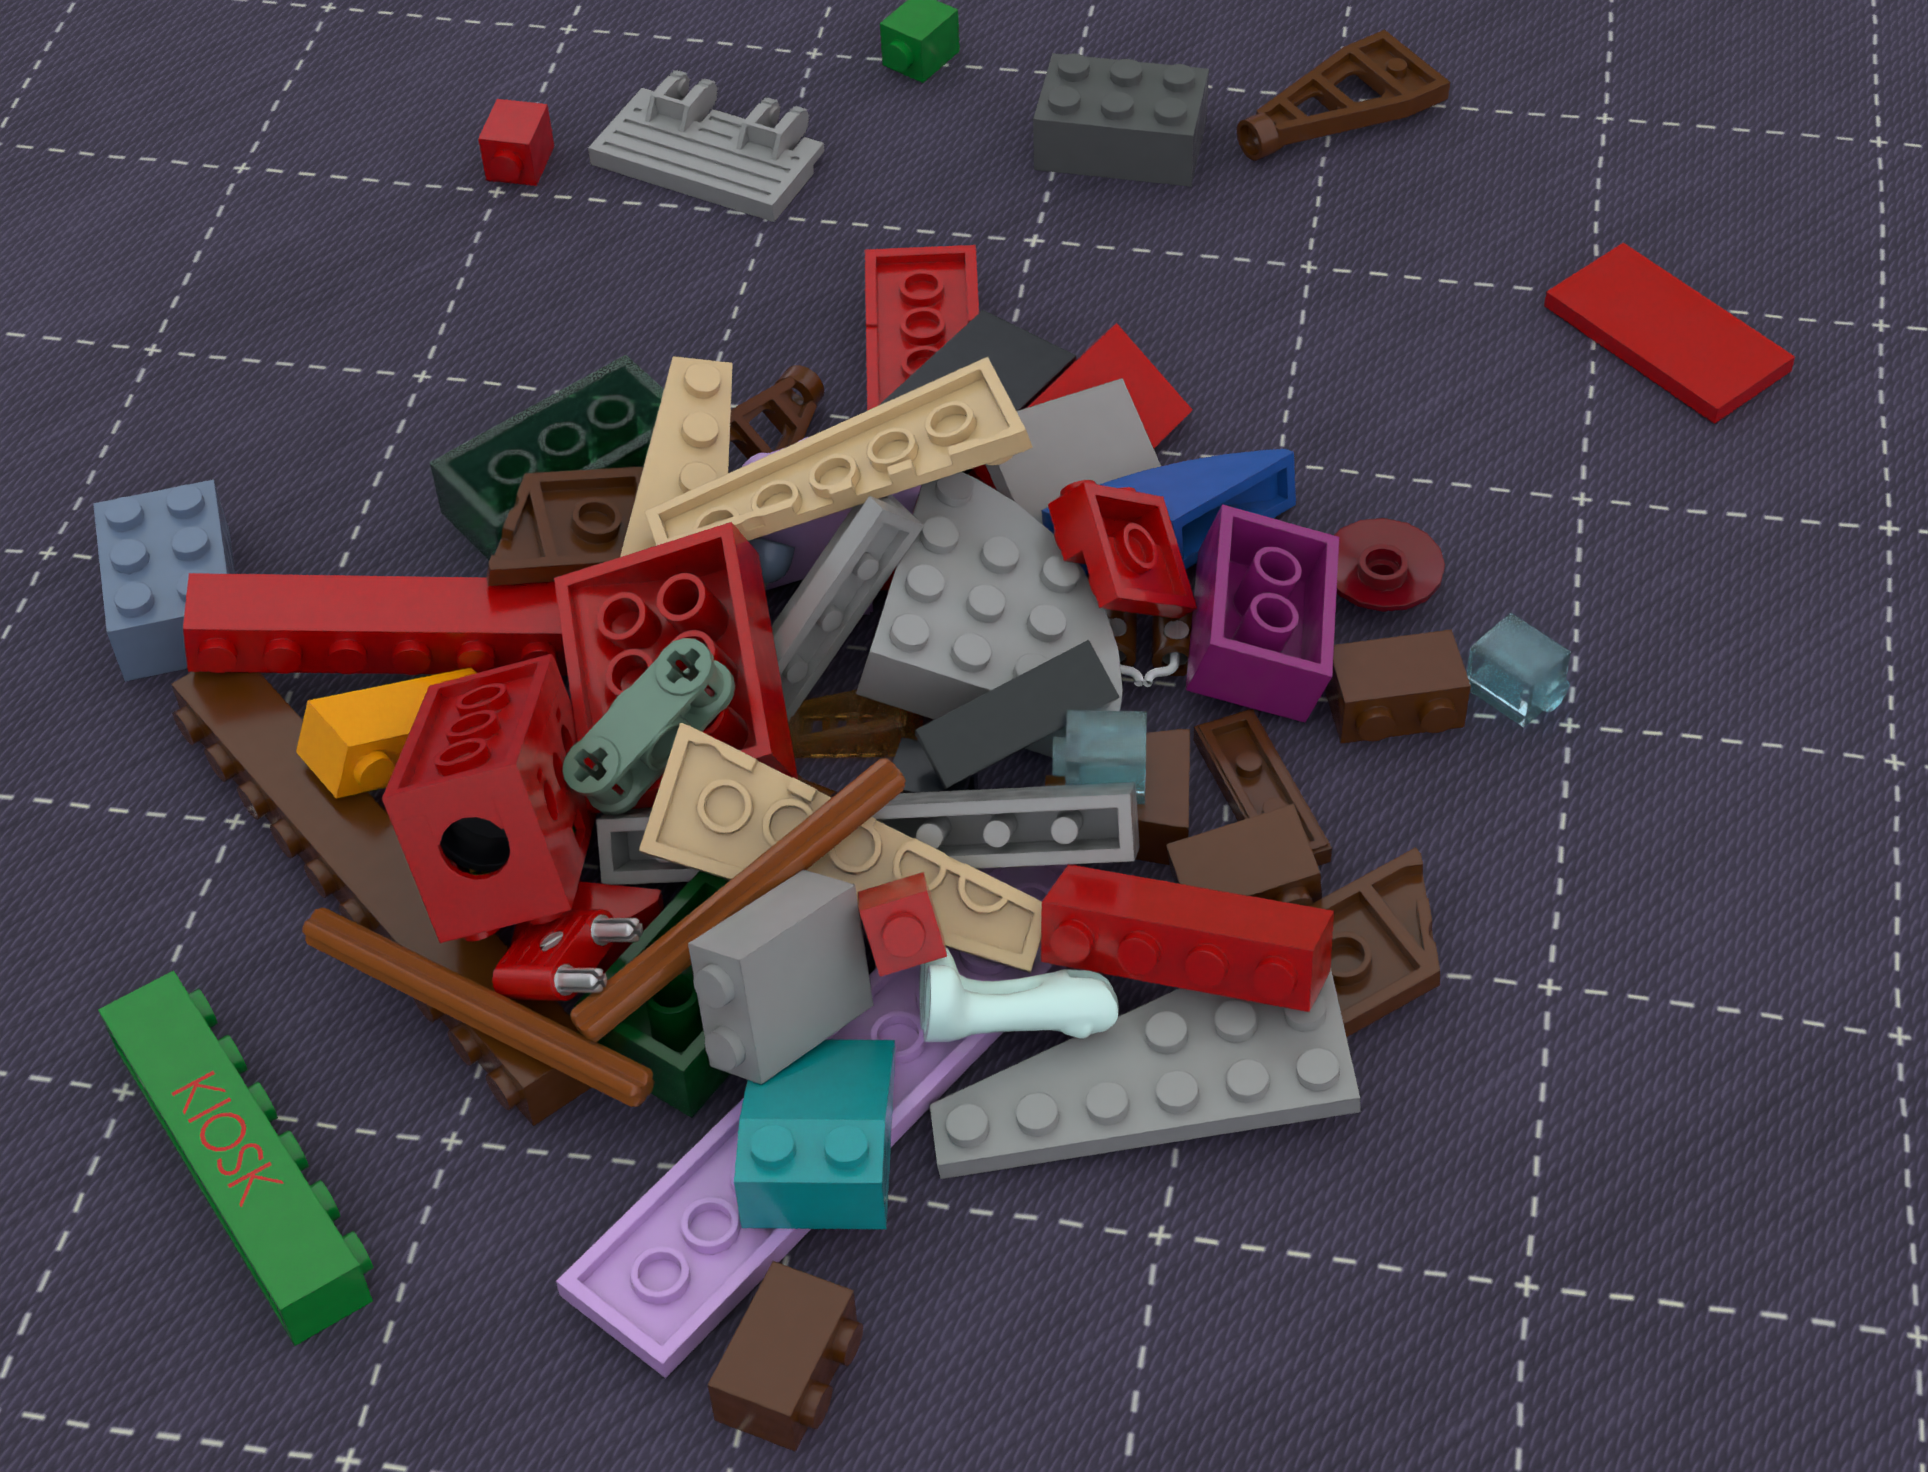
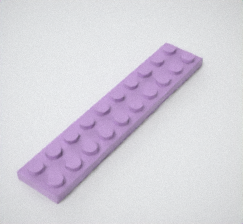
[556,864,1077,1378]

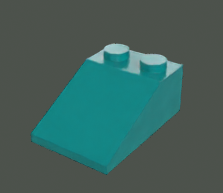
[734,1040,896,1229]

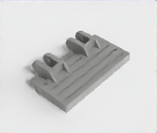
[588,70,825,222]

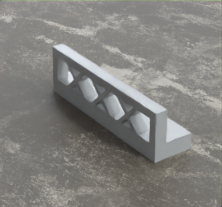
[772,494,924,723]

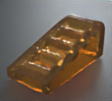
[788,690,923,758]

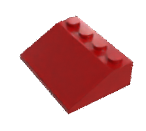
[554,522,798,813]

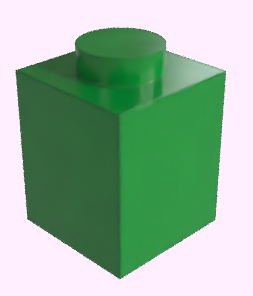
[880,0,960,83]

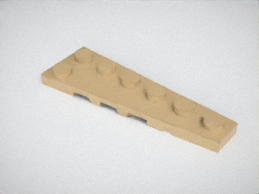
[644,357,1033,546]
[639,723,1042,973]

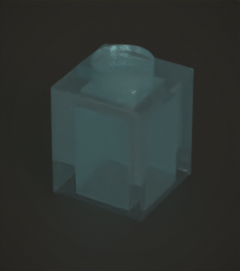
[1467,613,1571,728]
[1053,710,1147,805]

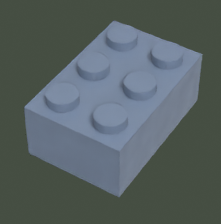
[93,479,236,681]

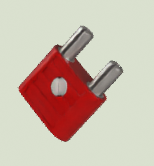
[492,909,643,1001]

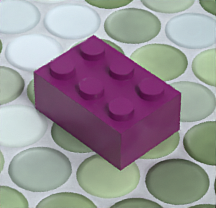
[1186,504,1339,723]

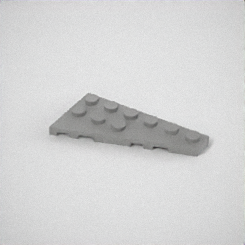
[930,970,1361,1179]

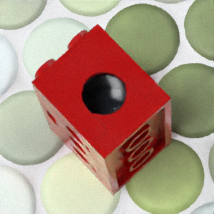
[382,653,597,943]

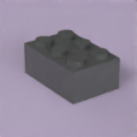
[1033,53,1209,187]

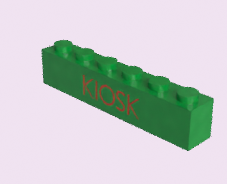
[98,970,374,1346]

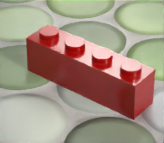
[1041,864,1334,1012]

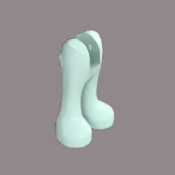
[919,948,1119,1042]

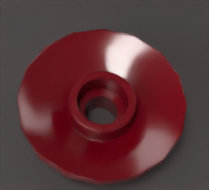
[1334,518,1445,612]

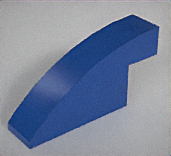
[1041,449,1296,575]

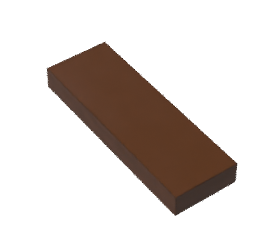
[1193,709,1332,866]

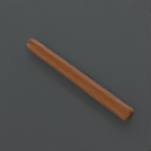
[570,758,906,1042]
[302,908,655,1107]

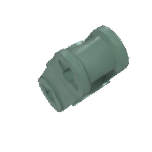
[563,638,735,816]

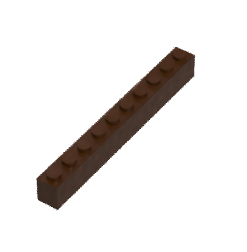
[171,672,592,1126]

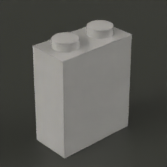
[688,869,874,1085]

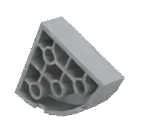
[856,472,1123,768]

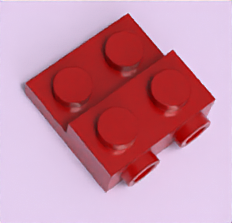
[1047,480,1197,619]

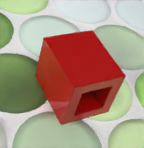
[478,99,555,186]
[858,872,947,977]

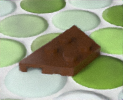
[486,467,644,586]
[1309,847,1440,1037]

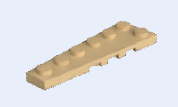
[620,356,733,557]

